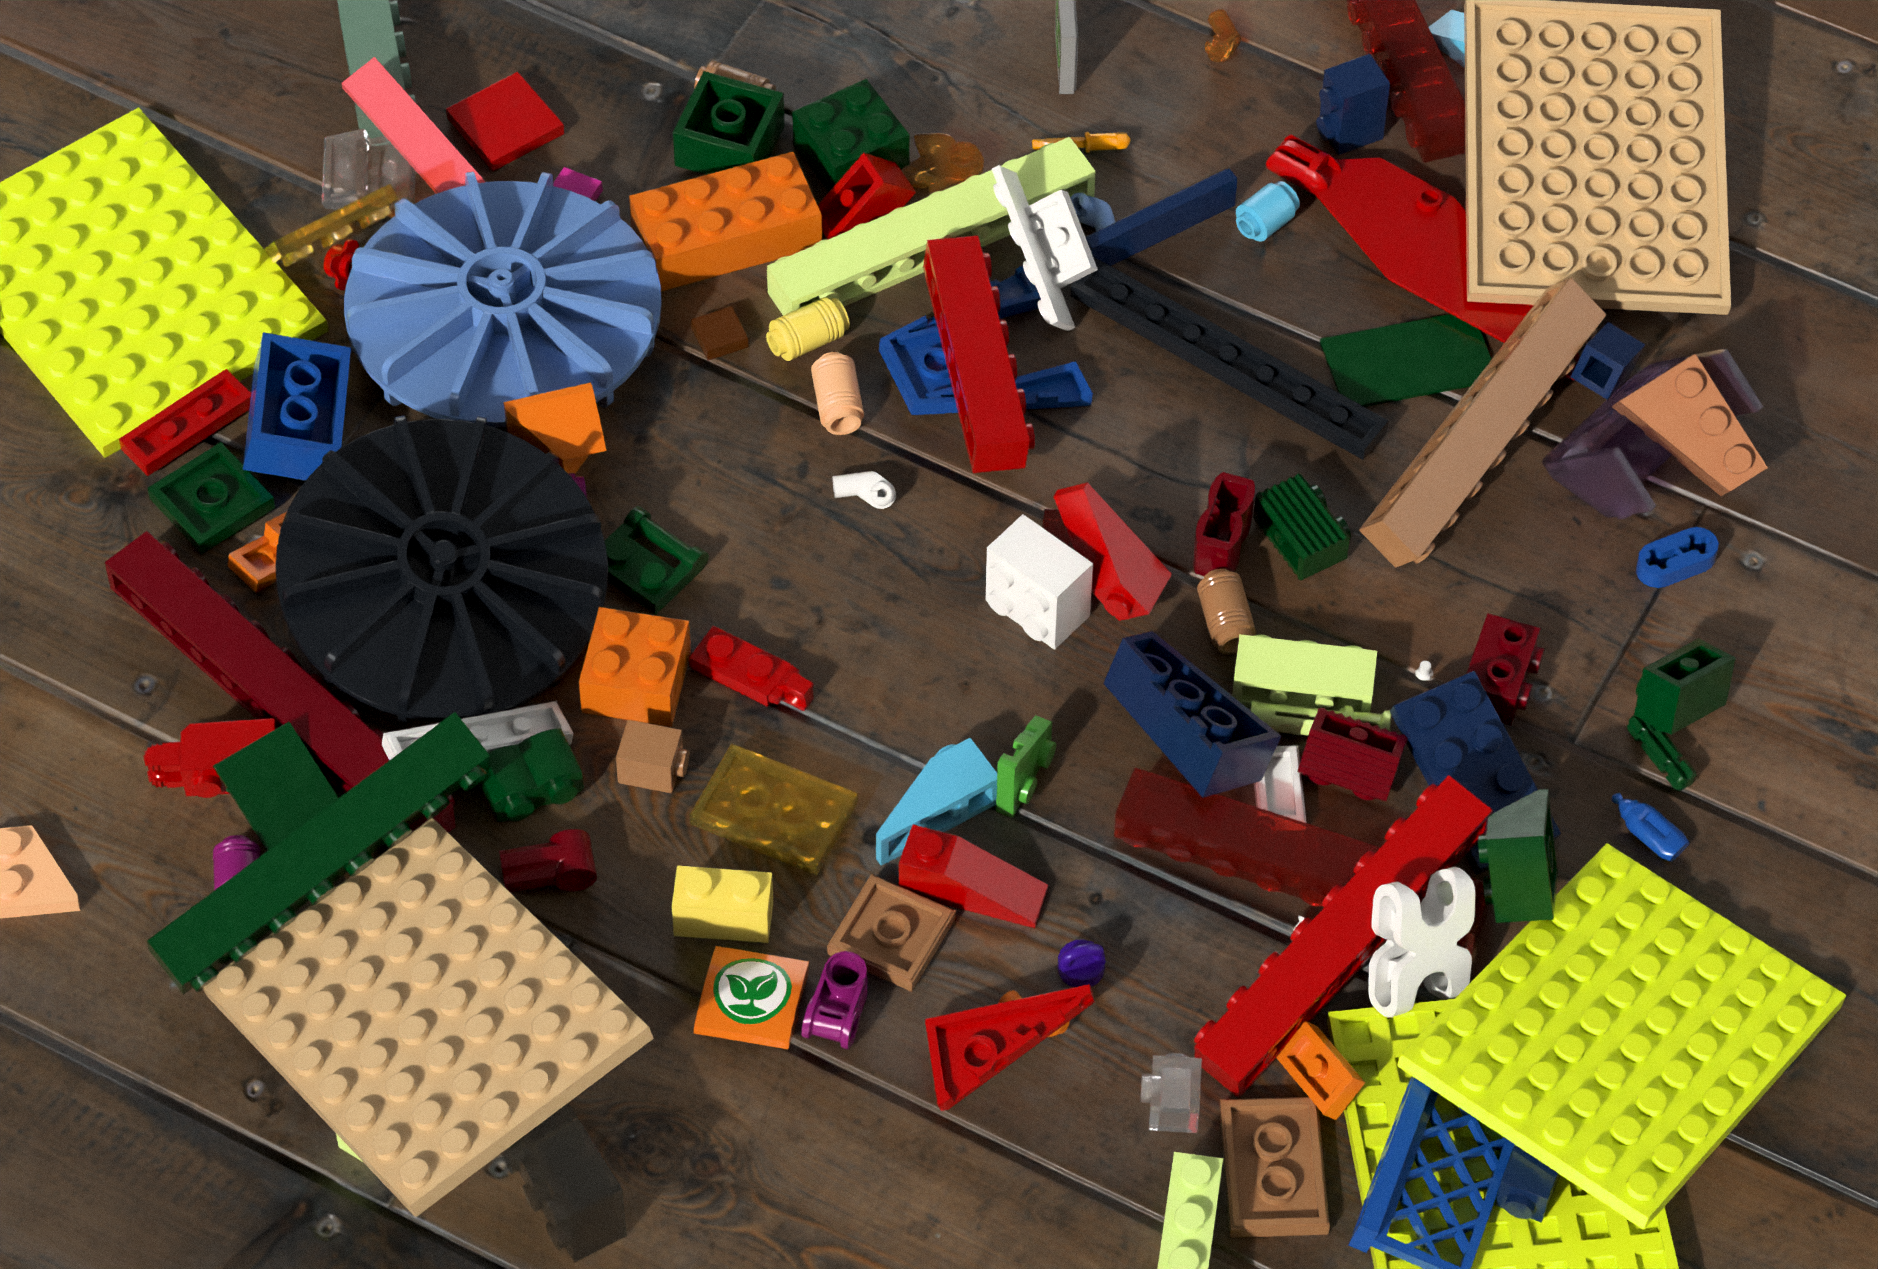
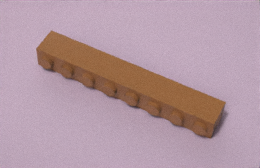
[1359,278,1607,568]

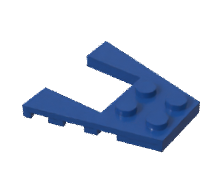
[879,266,1093,415]

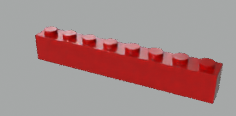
[1194,775,1493,1099]

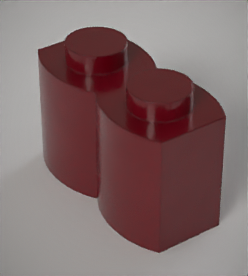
[1193,472,1255,576]

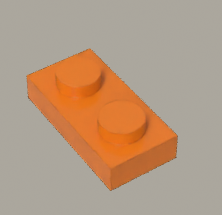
[1276,1021,1365,1120]

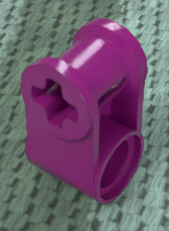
[801,951,868,1050]

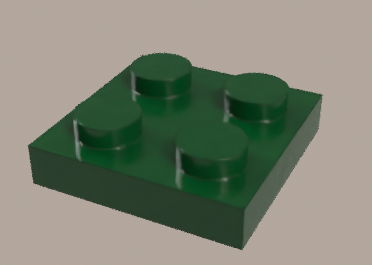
[147,442,275,555]

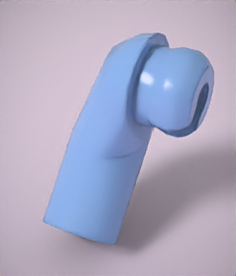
[1070,192,1116,231]

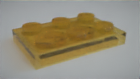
[264,184,398,268]
[689,743,858,875]

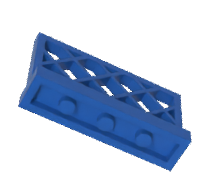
[1348,1076,1515,1269]

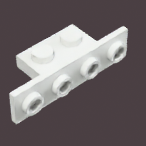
[992,165,1098,331]

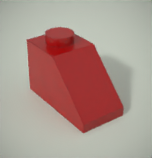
[818,153,916,239]

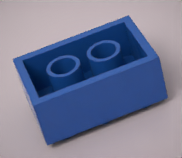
[243,332,351,480]

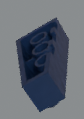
[1103,631,1281,798]

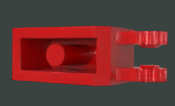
[143,718,276,798]

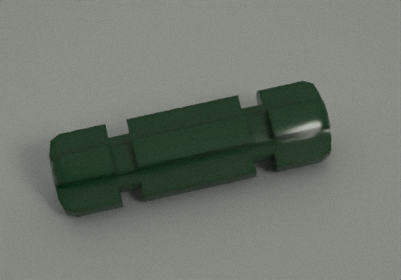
[1627,715,1697,791]

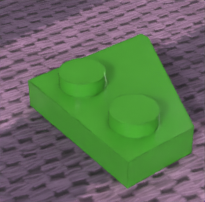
[996,715,1056,818]

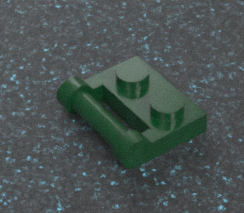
[604,506,709,615]

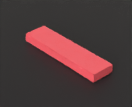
[342,57,485,194]

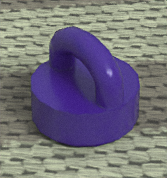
[1057,939,1106,987]

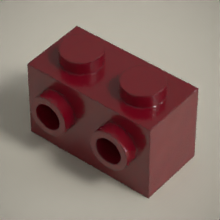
[1466,613,1545,726]

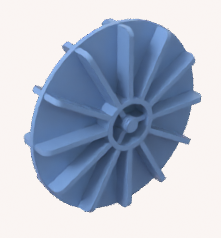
[344,171,662,428]

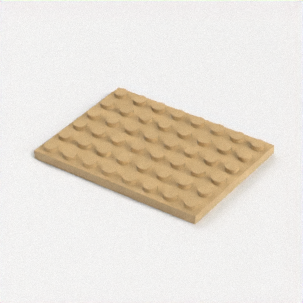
[1464,0,1731,315]
[203,818,654,1217]

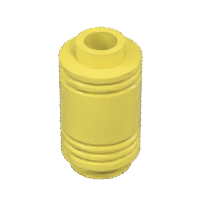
[766,297,850,361]

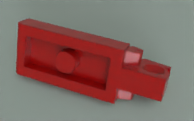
[689,625,814,711]

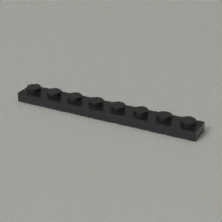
[1070,258,1389,460]

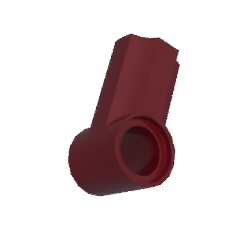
[499,829,597,892]

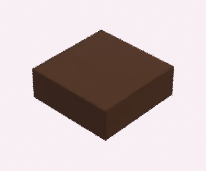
[691,306,748,360]

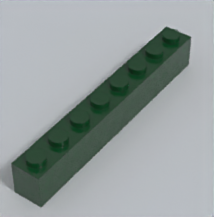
[147,712,490,995]

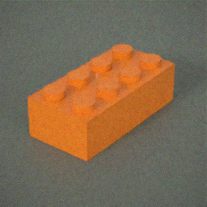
[629,152,822,291]

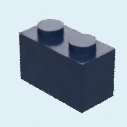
[1316,54,1390,155]

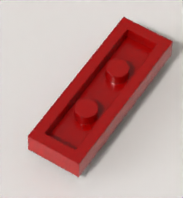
[119,369,251,476]

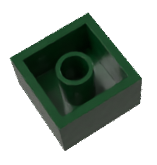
[673,71,785,175]
[792,79,910,192]

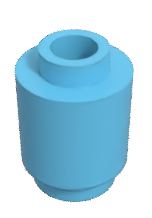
[1236,181,1300,242]

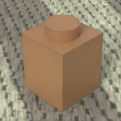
[616,720,690,794]

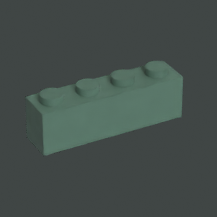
[337,0,416,145]

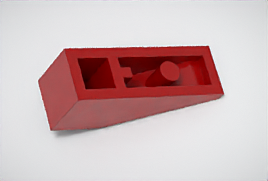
[1053,482,1172,621]
[899,824,1048,928]

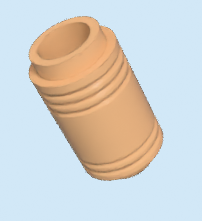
[811,352,864,435]

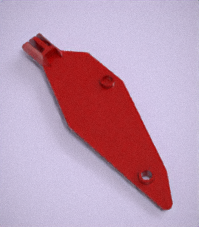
[1265,134,1580,380]

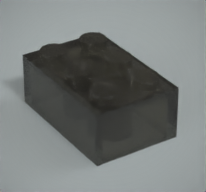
[500,1103,627,1263]

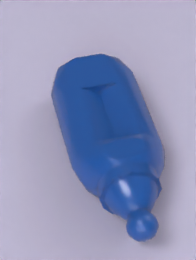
[1611,793,1689,862]

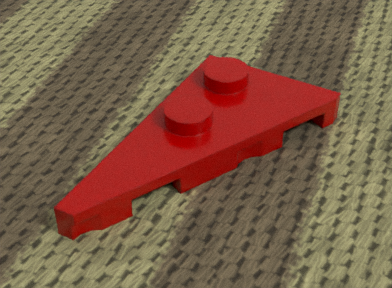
[925,984,1095,1111]

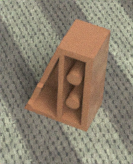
[1612,354,1768,496]

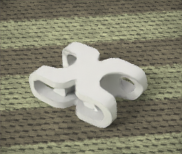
[1368,867,1475,1018]

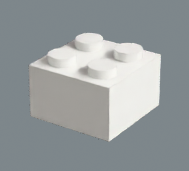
[986,514,1093,650]

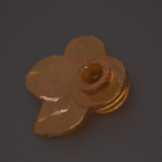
[901,133,984,195]

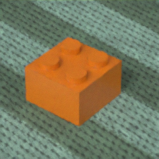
[579,607,691,727]

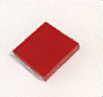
[446,72,564,171]

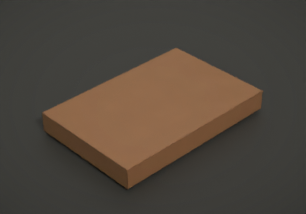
[1219,1097,1330,1238]

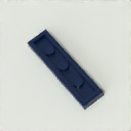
[1086,168,1237,266]

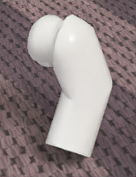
[832,471,896,509]

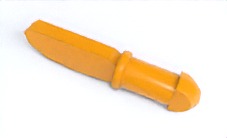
[1032,132,1130,153]

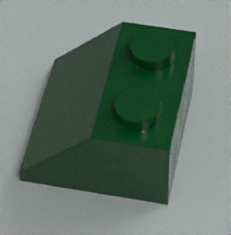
[1478,789,1558,923]

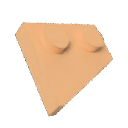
[0,825,80,919]

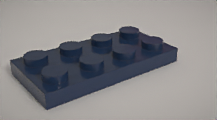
[1390,671,1561,875]

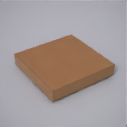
[827,874,956,992]

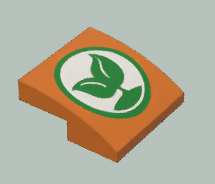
[694,946,809,1049]

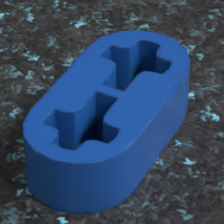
[1636,527,1719,588]

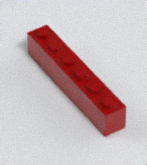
[923,236,1035,473]

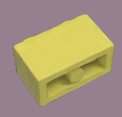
[672,866,773,943]

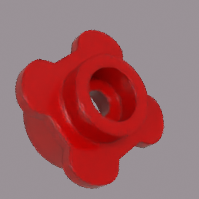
[324,239,359,290]

